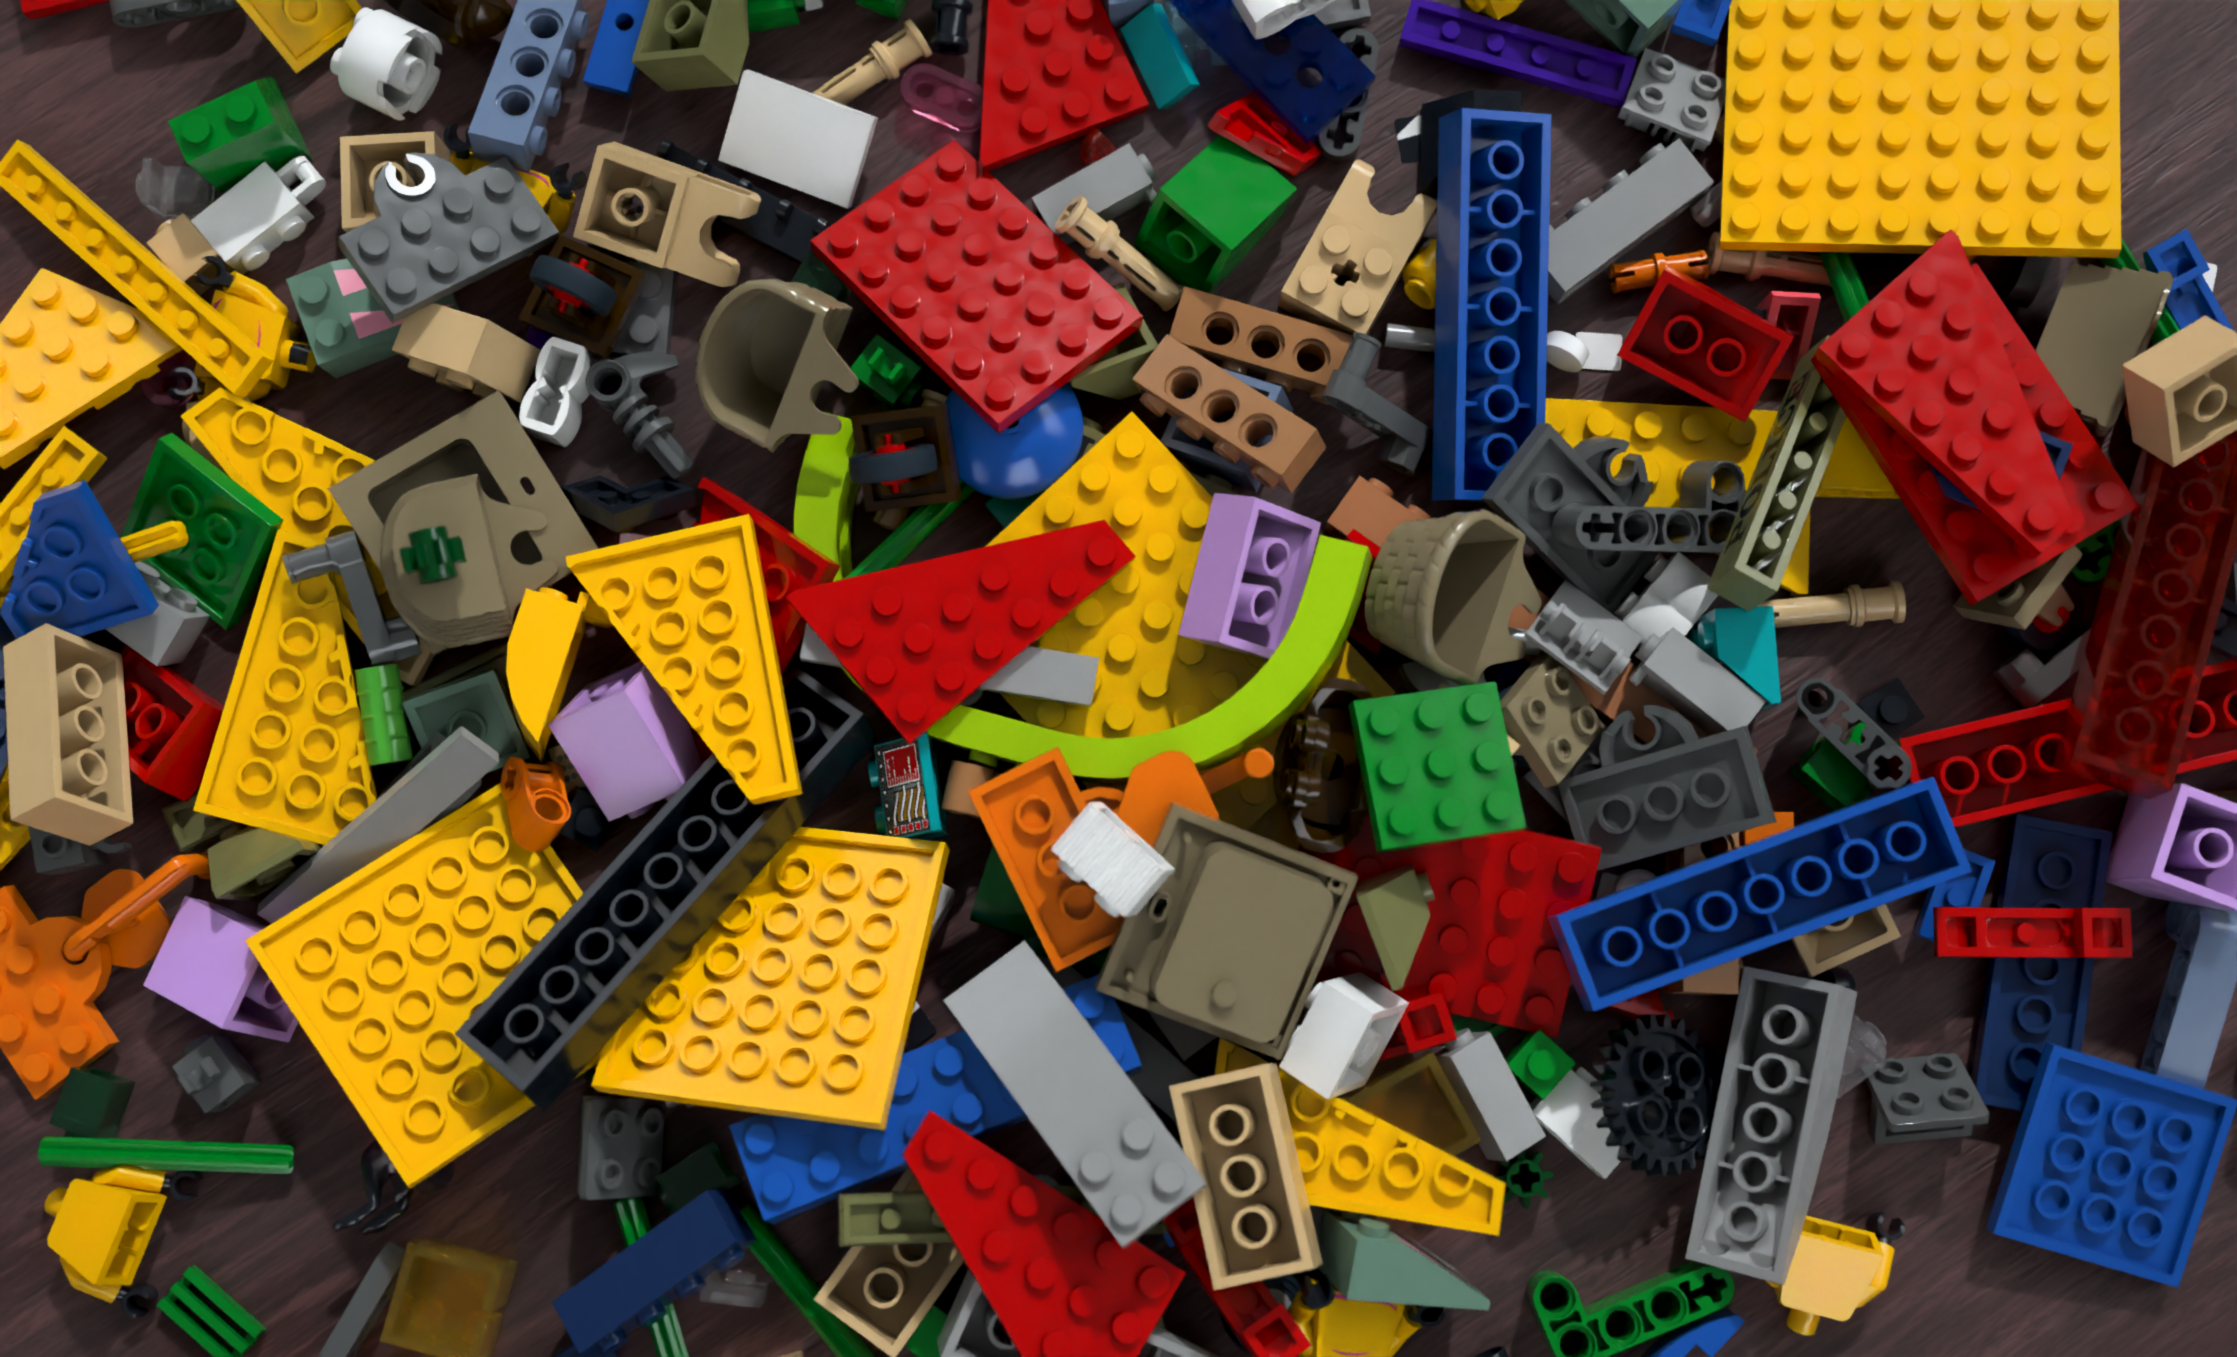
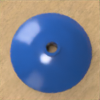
[944,383,1083,500]

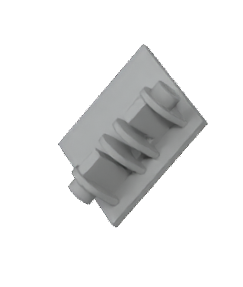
[1617,48,1725,153]
[1524,579,1643,695]

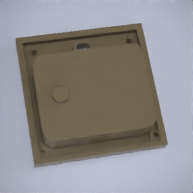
[328,390,599,655]
[1095,801,1358,1060]

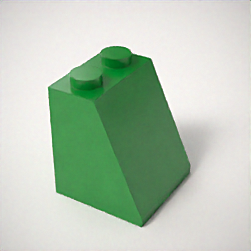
[168,77,313,194]
[1133,135,1297,294]

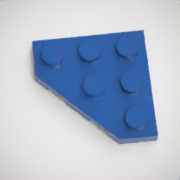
[0,480,159,639]

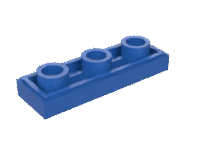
[583,0,649,98]

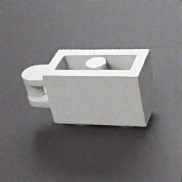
[191,156,327,275]

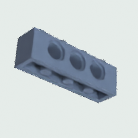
[468,0,589,172]

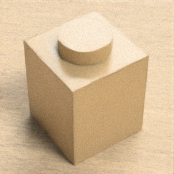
[147,213,233,296]

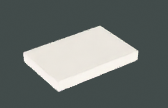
[718,70,878,208]

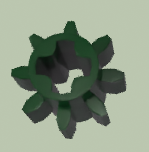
[399,526,467,585]
[1493,1151,1554,1209]

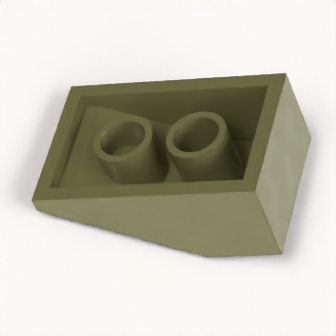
[631,0,749,91]

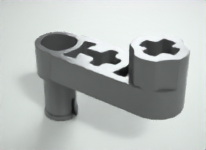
[1321,332,1433,477]
[282,530,422,667]
[1992,607,2158,709]
[1796,678,1912,790]

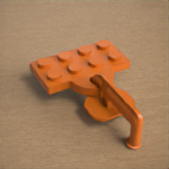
[968,747,1274,972]
[0,852,211,1100]

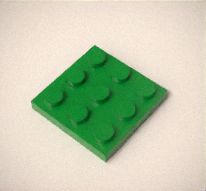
[120,433,284,630]
[1348,681,1526,853]

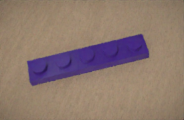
[1398,0,1637,108]

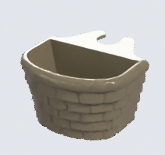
[2035,262,2174,437]
[695,279,859,453]
[380,473,558,648]
[1365,509,1542,686]

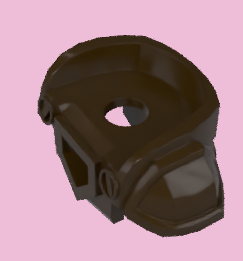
[384,0,514,50]
[1272,678,1373,853]

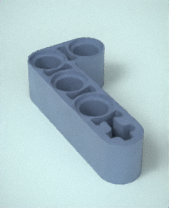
[2140,901,2237,1089]

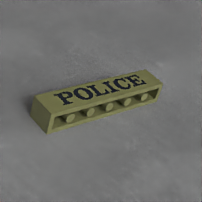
[1707,335,1846,612]

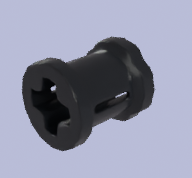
[928,0,973,56]

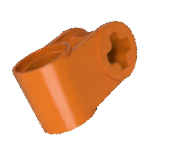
[501,757,571,852]

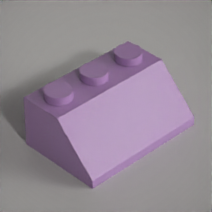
[1179,493,1321,660]

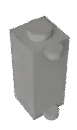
[1031,143,1157,245]
[1629,627,1766,736]
[1432,1028,1546,1161]

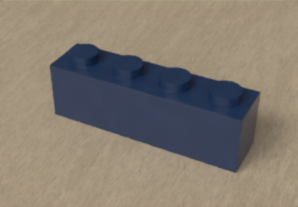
[552,1190,757,1356]

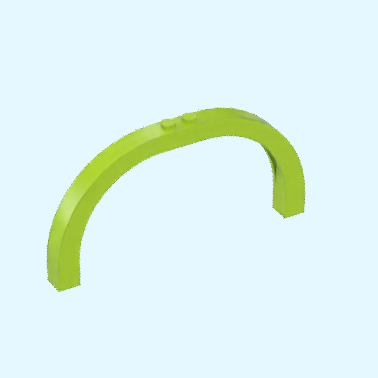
[794,413,1373,785]

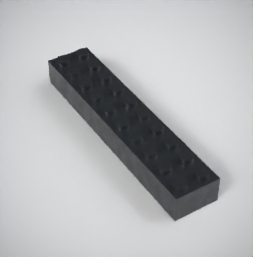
[455,665,877,1112]

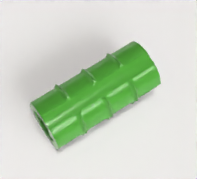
[354,664,413,766]

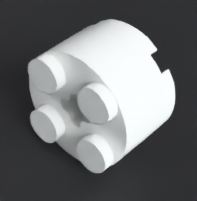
[330,7,442,120]

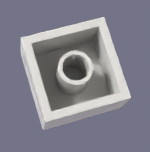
[1279,972,1409,1100]

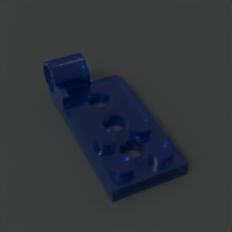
[1169,0,1376,145]

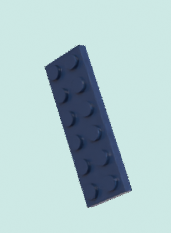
[1971,814,2113,1112]

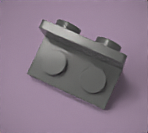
[1861,1053,1989,1145]
[577,1095,665,1200]

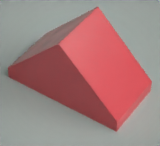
[1755,291,1821,380]

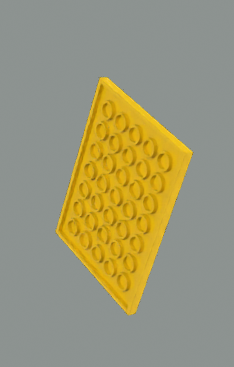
[1719,0,2121,258]
[985,412,1396,831]

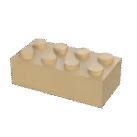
[3,623,133,846]
[1169,1063,1323,1290]
[814,1168,964,1357]

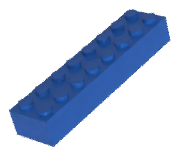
[1432,108,1552,502]
[1548,777,1972,1012]
[729,974,1143,1224]

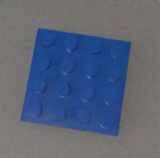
[1986,1042,2237,1288]

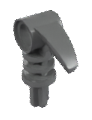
[586,352,694,480]

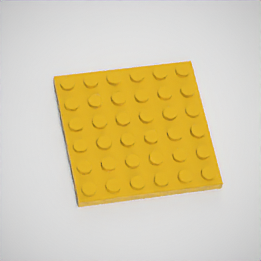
[245,783,602,1189]
[592,827,950,1130]

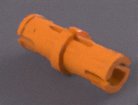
[1609,250,1709,293]

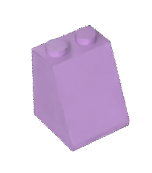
[548,660,702,821]
[2106,783,2237,912]
[143,895,298,1042]

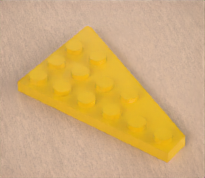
[0,268,183,470]
[181,387,399,644]
[1545,398,1810,597]
[566,514,802,805]
[193,530,378,845]

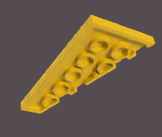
[1215,1037,1506,1236]

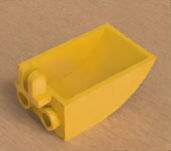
[506,587,612,763]

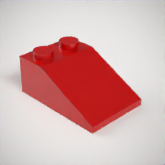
[1617,265,1794,422]
[120,645,224,802]

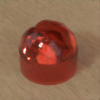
[1080,127,1118,166]

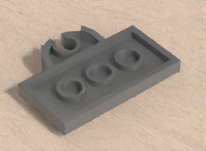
[338,152,559,323]
[1482,422,1660,614]
[1558,705,1777,872]

